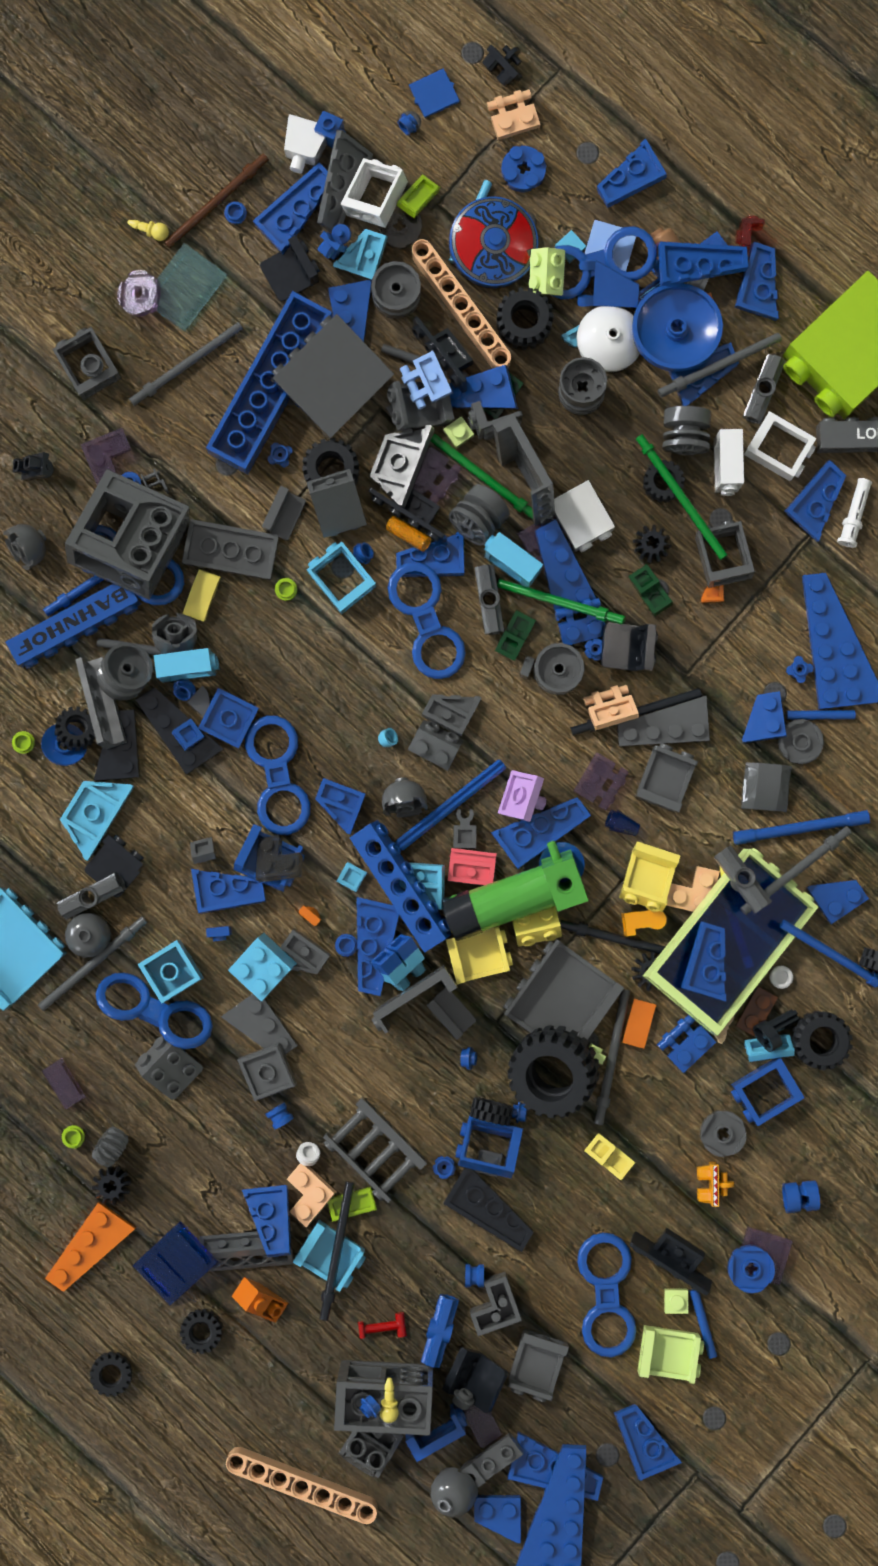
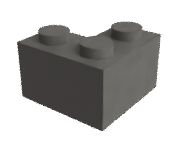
[470,1271,522,1336]

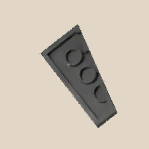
[617,696,710,747]

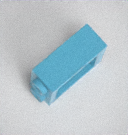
[484,532,543,587]
[306,541,376,615]
[154,648,219,683]

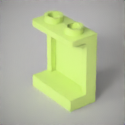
[637,1325,704,1384]

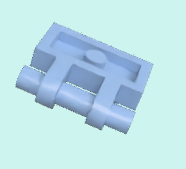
[400,351,453,410]

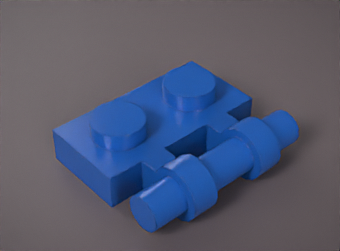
[555,598,605,645]
[657,1015,716,1073]

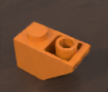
[232,1277,288,1323]

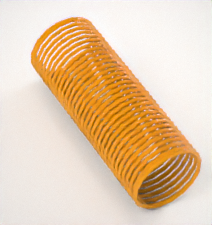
[386,516,431,552]

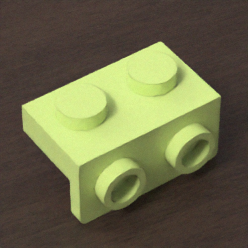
[529,247,565,296]

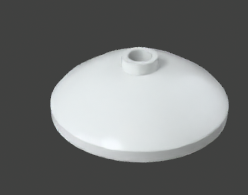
[576,306,640,372]

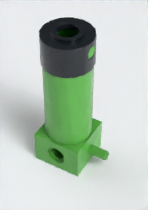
[442,841,588,941]

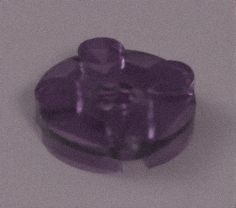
[117,270,161,317]

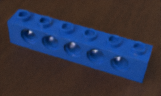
[350,820,453,953]

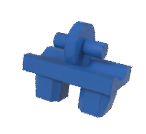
[317,224,351,260]

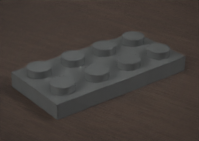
[182,519,279,581]

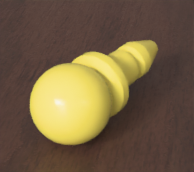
[128,220,169,241]
[380,1377,399,1423]

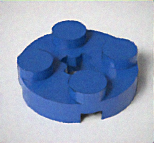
[501,146,546,192]
[727,1245,775,1293]

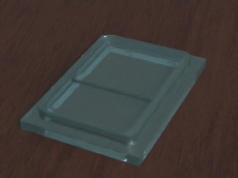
[142,243,227,332]

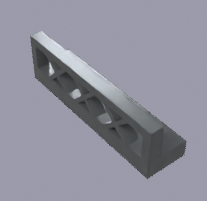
[75,657,127,749]
[199,1228,294,1272]

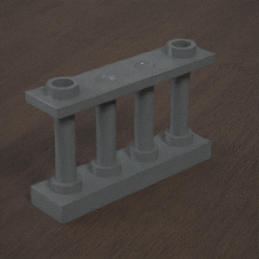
[323,1096,427,1203]

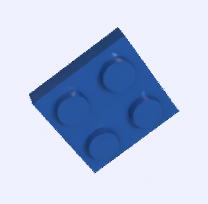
[198,688,259,749]

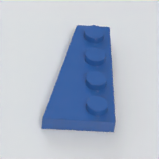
[253,162,328,254]
[658,241,748,287]
[535,519,596,621]
[357,897,399,996]

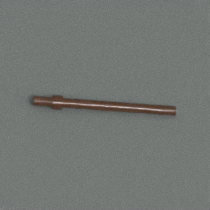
[164,153,269,249]

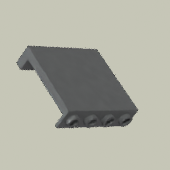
[271,314,394,439]
[493,414,555,526]
[503,939,624,1040]
[372,964,457,1034]

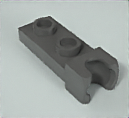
[459,1433,524,1488]

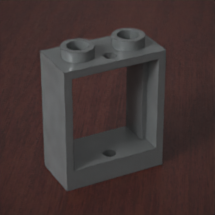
[52,327,122,400]
[695,520,755,588]

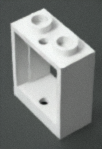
[341,158,408,228]
[744,411,816,481]
[714,429,744,496]

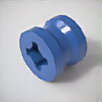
[265,1102,294,1130]
[465,1264,484,1288]

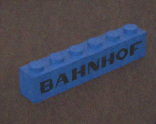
[6,584,141,669]

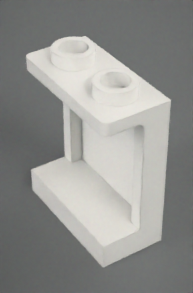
[554,480,615,552]

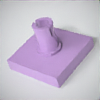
[498,770,546,822]

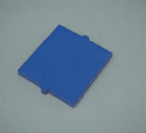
[409,68,460,118]

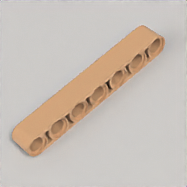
[412,239,511,369]
[226,1447,378,1524]

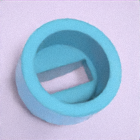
[378,728,398,747]

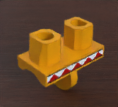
[697,1162,734,1207]

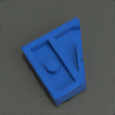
[315,778,366,835]

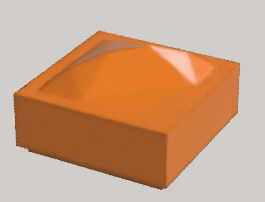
[298,905,322,926]

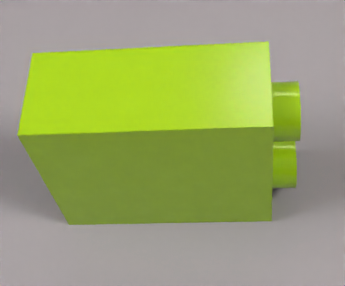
[782,270,878,420]

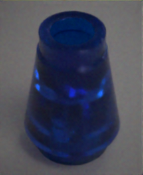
[605,810,640,836]

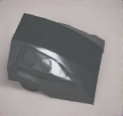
[741,763,792,812]
[338,1431,403,1479]

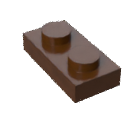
[735,986,778,1037]

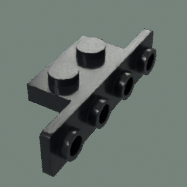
[412,316,473,393]
[368,487,447,542]
[630,1228,712,1296]

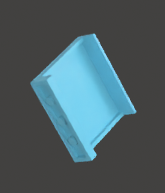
[0,887,67,1011]

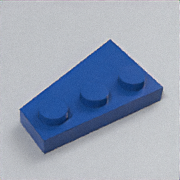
[191,869,266,914]

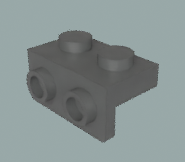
[408,720,463,771]

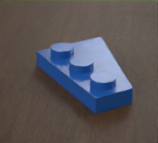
[597,138,667,208]
[734,242,779,321]
[328,279,372,342]
[669,343,739,406]
[449,365,518,409]
[784,460,846,541]
[396,532,464,577]
[681,921,726,1002]
[242,1185,291,1257]
[614,1404,682,1481]

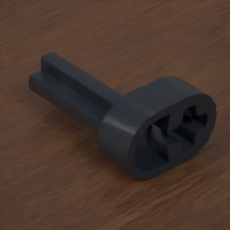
[753,1009,800,1052]

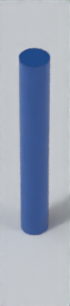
[786,710,856,720]
[689,1289,717,1359]

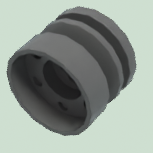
[558,357,607,415]
[662,406,711,455]
[449,484,510,546]

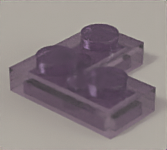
[80,428,132,485]

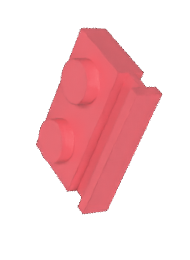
[447,848,497,885]

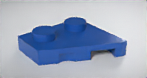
[742,691,787,743]
[806,880,869,924]
[474,1495,521,1543]

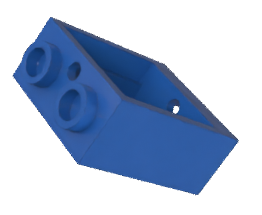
[731,1058,805,1126]
[455,1116,523,1178]

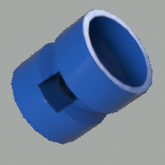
[782,1180,820,1214]

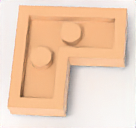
[666,866,720,916]
[287,1164,337,1227]

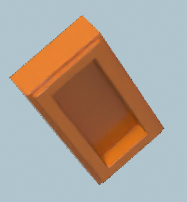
[622,998,656,1049]

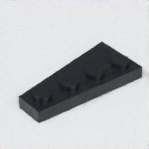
[136,687,224,775]
[443,1167,534,1252]

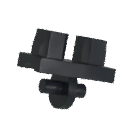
[482,44,523,87]
[13,452,54,481]

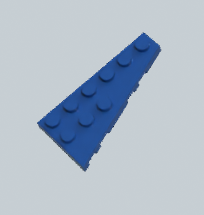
[802,573,878,710]

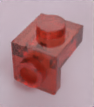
[735,216,765,252]

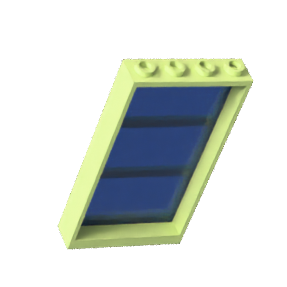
[643,848,818,1036]

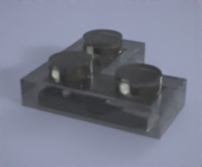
[256,835,303,883]

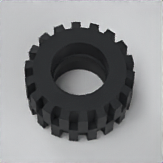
[496,287,553,350]
[302,438,360,485]
[791,1011,853,1070]

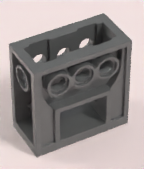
[65,469,189,600]
[334,1360,433,1435]

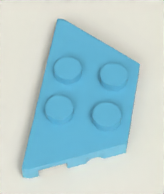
[60,781,134,861]

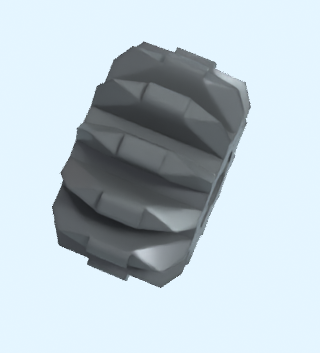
[92,1127,128,1168]

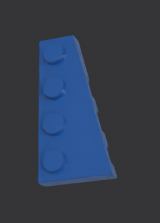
[491,797,591,869]
[508,1431,603,1501]

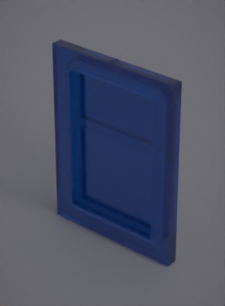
[133,1221,218,1305]

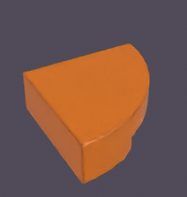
[701,585,724,603]

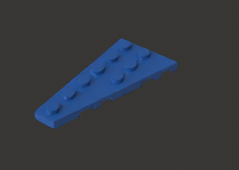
[516,1444,586,1566]

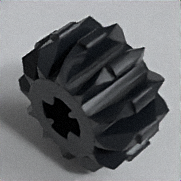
[632,525,671,564]
[631,952,670,991]
[92,1166,132,1205]

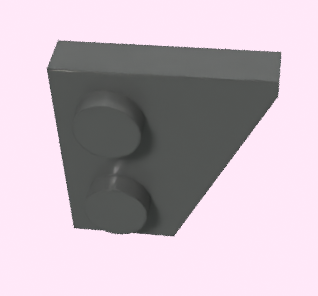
[421,694,482,737]
[280,928,331,974]

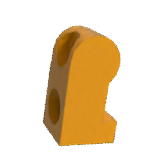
[621,910,667,936]

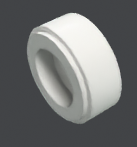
[769,966,793,989]
[296,1142,320,1166]

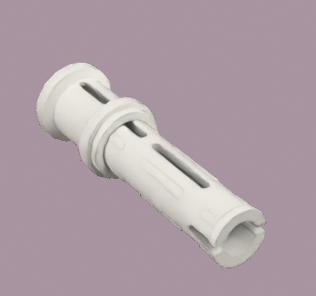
[837,478,872,548]

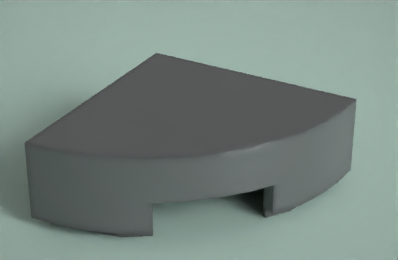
[519,656,535,679]
[187,686,210,717]

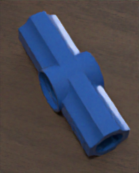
[421,1294,459,1368]

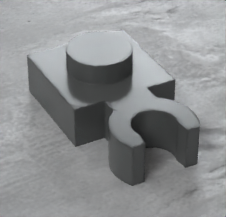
[453,809,476,848]

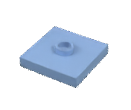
[585,220,636,271]

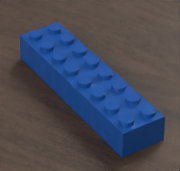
[206,291,333,475]

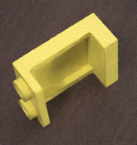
[619,841,680,912]
[446,926,513,984]

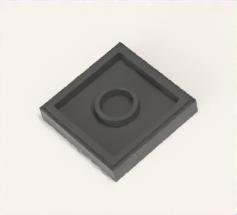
[237,1042,297,1101]

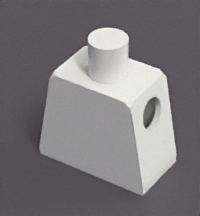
[284,114,327,174]

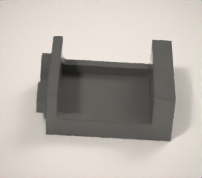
[387,381,454,431]
[306,469,367,538]
[635,743,698,813]
[507,1329,569,1402]

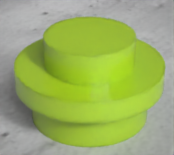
[275,578,297,601]
[12,731,35,754]
[62,1125,85,1149]

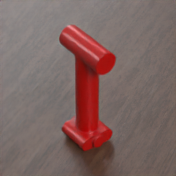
[358,1312,407,1339]

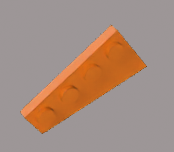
[45,1201,137,1292]

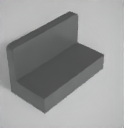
[262,486,306,541]
[426,987,476,1040]

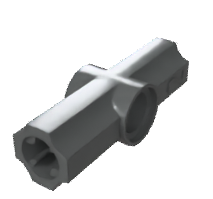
[742,354,786,424]
[474,565,504,635]
[714,845,772,914]
[57,872,126,920]

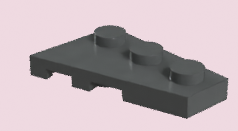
[221,994,298,1055]

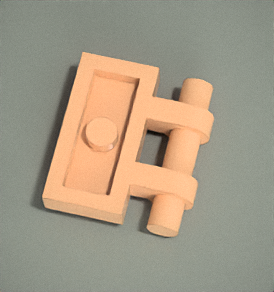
[487,90,540,140]
[583,685,639,731]

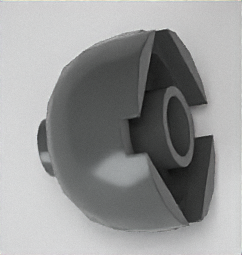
[3,524,47,570]
[152,613,198,654]
[382,777,428,818]
[65,913,112,958]
[430,1467,478,1518]

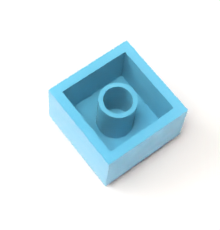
[228,933,297,1001]
[138,940,204,1004]

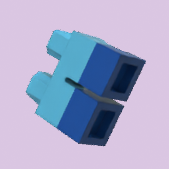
[370,934,426,991]

